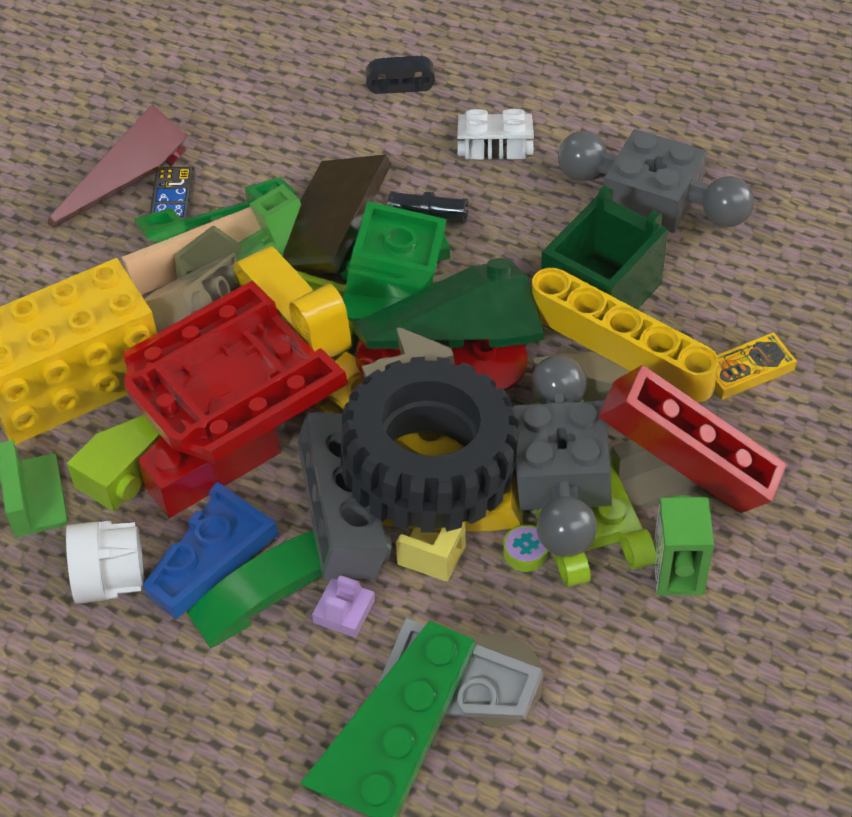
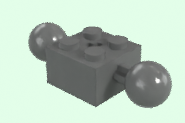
[558,129,754,233]
[515,355,612,557]

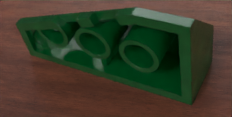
[353,258,544,349]

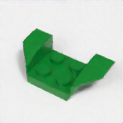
[343,201,447,322]

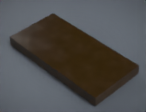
[282,154,392,275]

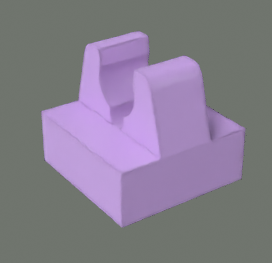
[312,575,375,638]

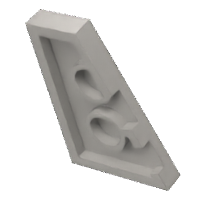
[377,618,544,719]

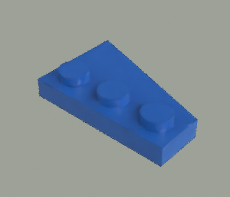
[142,482,279,620]

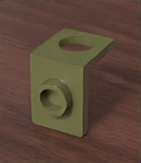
[174,226,241,279]

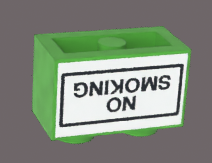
[654,495,714,595]

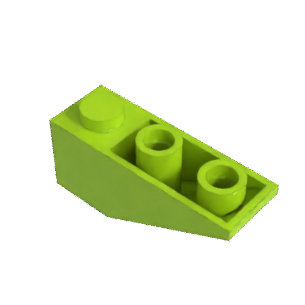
[66,415,161,512]

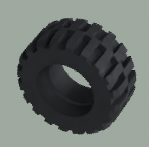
[341,356,520,533]

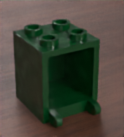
[541,186,668,310]

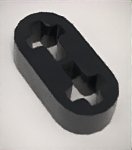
[366,56,435,94]

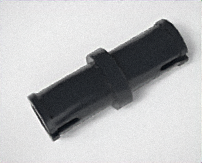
[387,191,469,224]

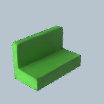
[0,440,68,538]

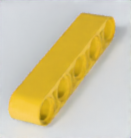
[532,268,718,403]

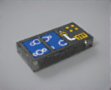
[150,166,196,220]

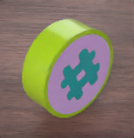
[503,525,549,572]

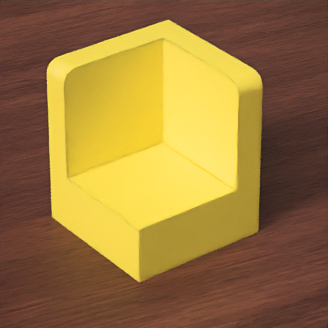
[396,522,466,582]

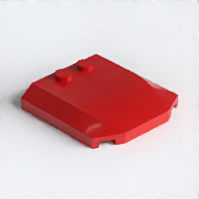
[123,280,348,463]

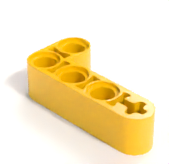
[233,246,352,358]

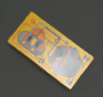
[714,332,797,400]

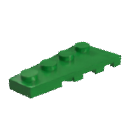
[300,620,477,817]

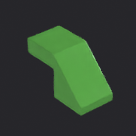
[235,184,301,261]

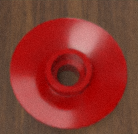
[447,339,528,391]

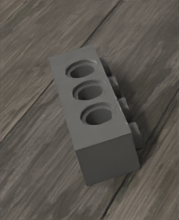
[297,412,391,579]

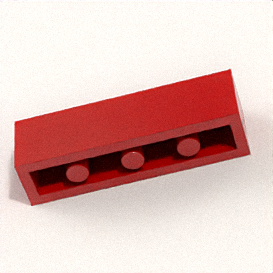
[598,364,787,513]

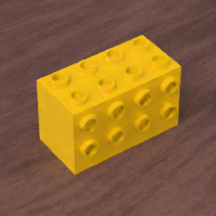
[0,258,157,445]

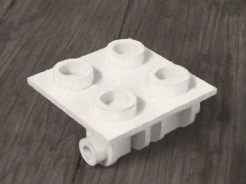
[457,109,534,160]

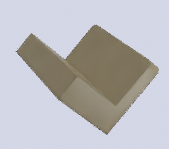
[611,440,703,512]

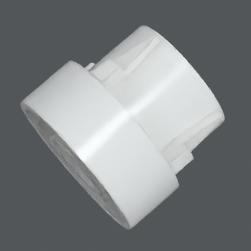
[66,521,144,604]

